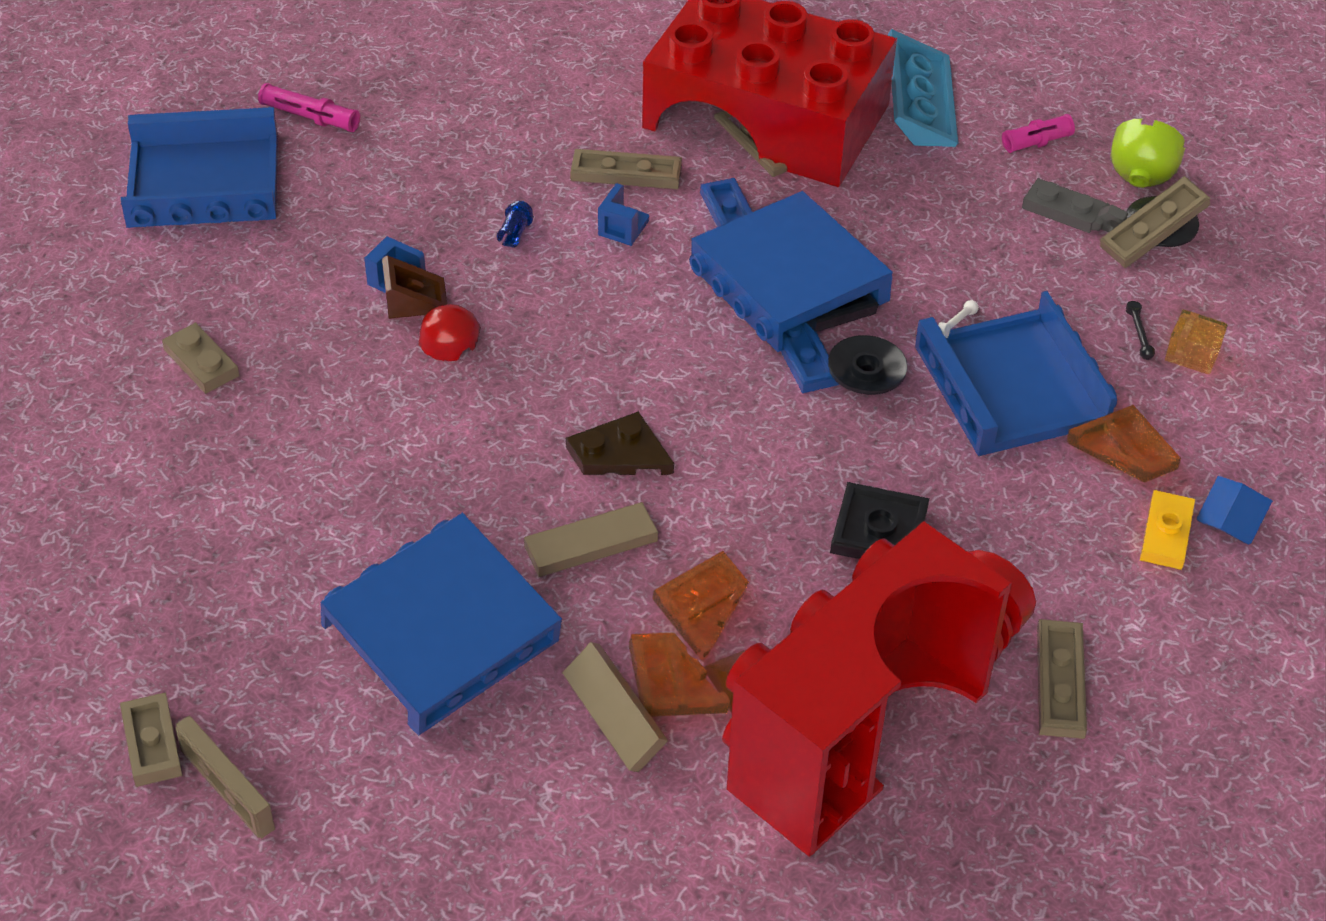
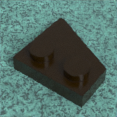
[566,411,674,475]

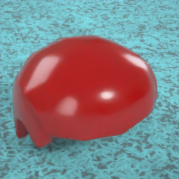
[419,304,481,361]

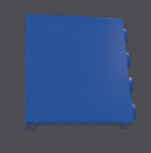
[121,107,278,228]
[689,191,893,352]
[915,291,1117,457]
[320,512,562,736]

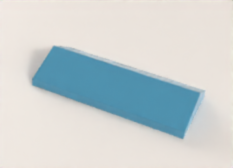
[888,29,958,147]

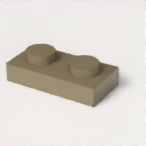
[162,323,239,394]
[120,692,183,787]

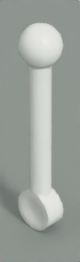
[938,300,979,338]

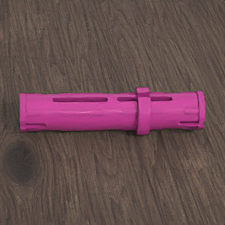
[258,83,360,132]

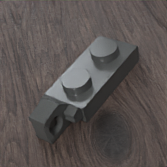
[1022,178,1128,233]

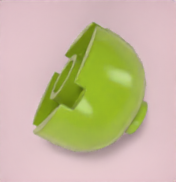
[1110,119,1185,188]

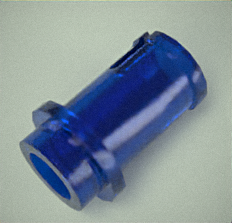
[496,201,534,248]

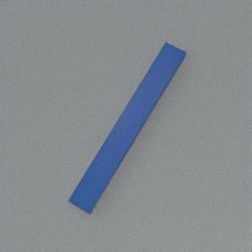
[700,178,839,394]

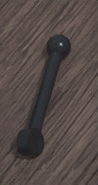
[1126,301,1155,360]

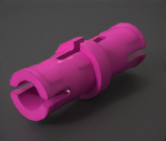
[1002,114,1075,153]

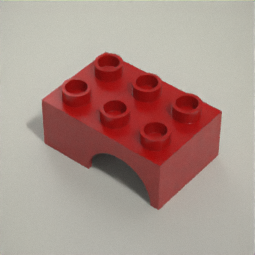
[642,0,897,187]
[722,521,1012,857]

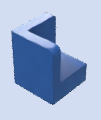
[598,183,649,246]
[364,236,426,293]
[1197,476,1273,544]

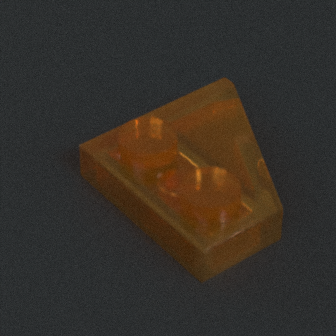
[1066,405,1181,483]
[652,551,749,660]
[629,633,730,717]

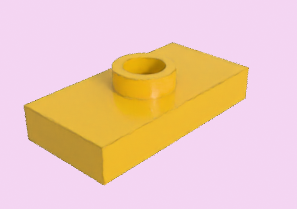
[1140,490,1195,570]

